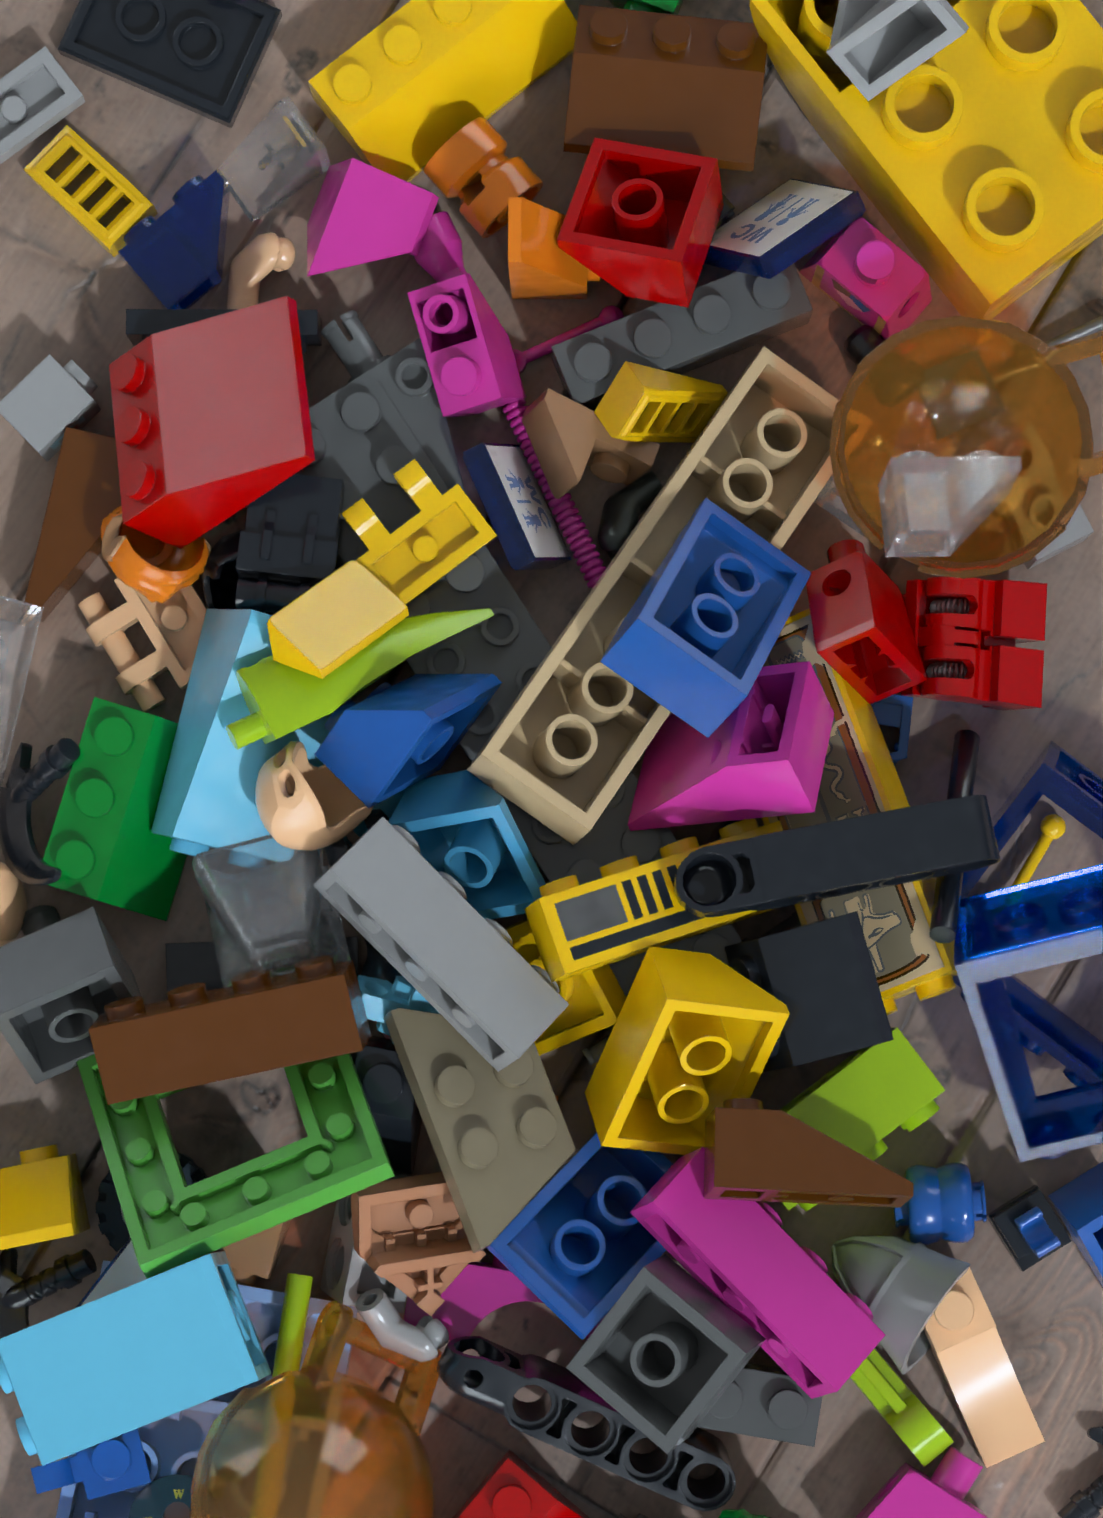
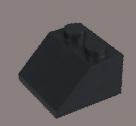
[725,911,894,1072]

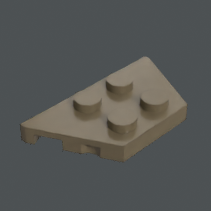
[384,1008,576,1253]

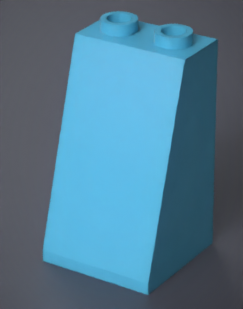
[151,609,351,874]
[0,1251,272,1466]

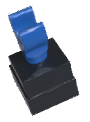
[986,1185,1072,1271]

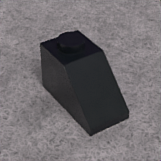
[355,1036,422,1174]

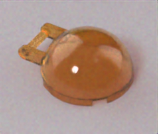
[829,316,1103,579]
[191,1301,442,1518]

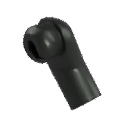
[597,470,663,560]

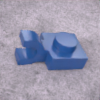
[31,1428,152,1500]

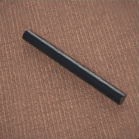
[929,730,980,943]

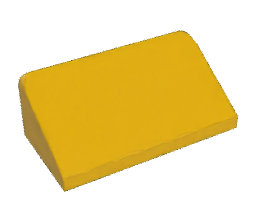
[267,560,409,679]

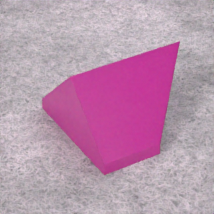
[307,158,439,277]

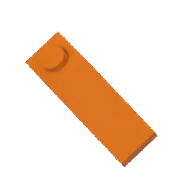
[508,197,600,299]

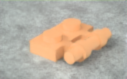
[78,578,207,713]

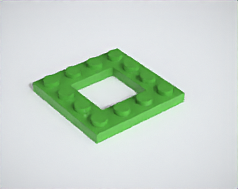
[77,971,395,1279]

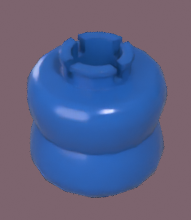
[894,1162,987,1245]

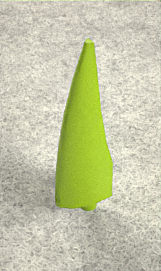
[226,608,494,750]

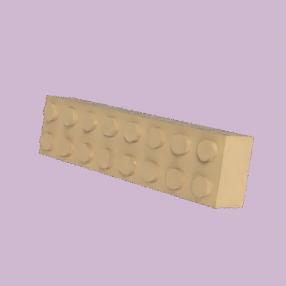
[467,346,868,845]

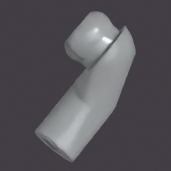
[355,1288,449,1362]

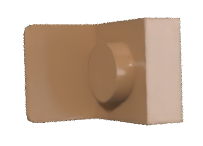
[521,388,660,499]

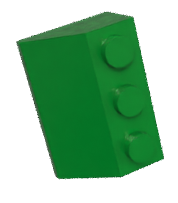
[43,697,188,921]

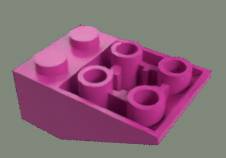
[627,661,835,831]

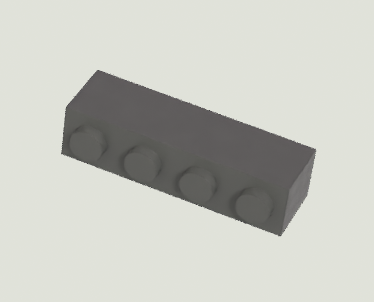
[551,251,813,410]

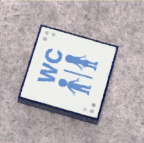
[704,178,867,279]
[462,442,572,570]

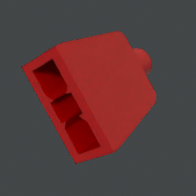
[806,539,927,705]

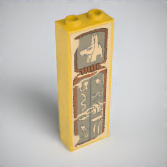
[762,608,972,1016]

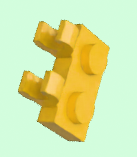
[342,459,497,605]

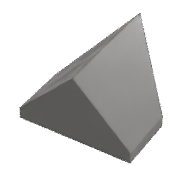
[826,0,969,101]

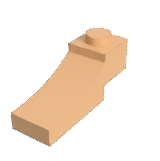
[924,1267,1045,1468]

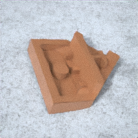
[351,1172,486,1316]

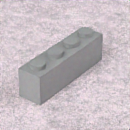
[313,817,569,1072]

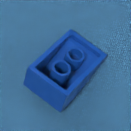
[600,498,811,738]
[486,1133,673,1340]

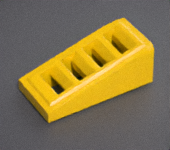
[23,125,158,258]
[594,361,728,443]

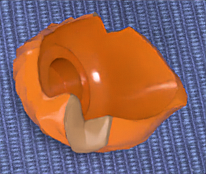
[101,506,211,603]

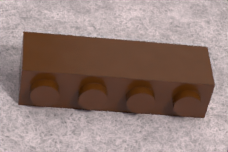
[88,955,371,1105]

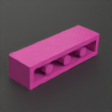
[630,1147,885,1399]

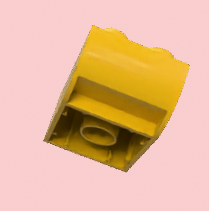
[750,0,1103,333]

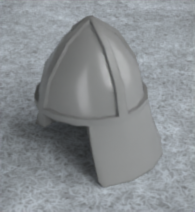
[831,1235,971,1375]

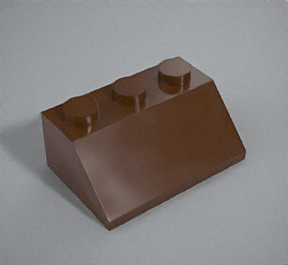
[563,4,767,172]

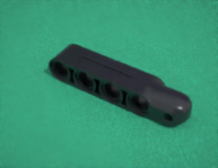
[674,795,1001,917]
[437,1336,736,1512]

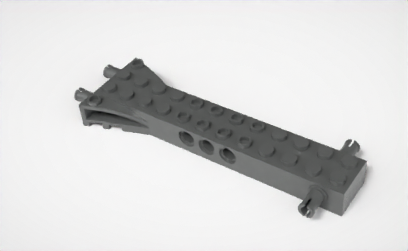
[246,310,801,1065]

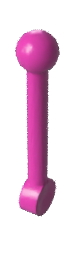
[512,305,624,374]

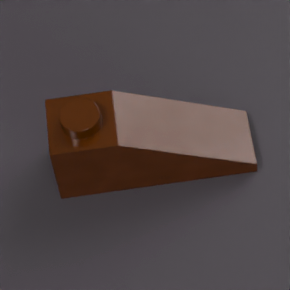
[22,427,121,622]
[704,1098,913,1208]

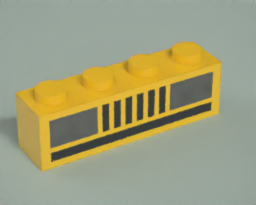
[524,818,783,983]

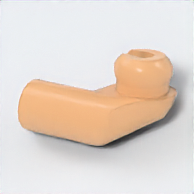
[227,232,295,309]

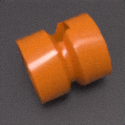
[424,117,543,238]

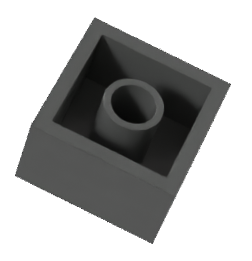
[0,905,142,1084]
[566,1254,766,1454]

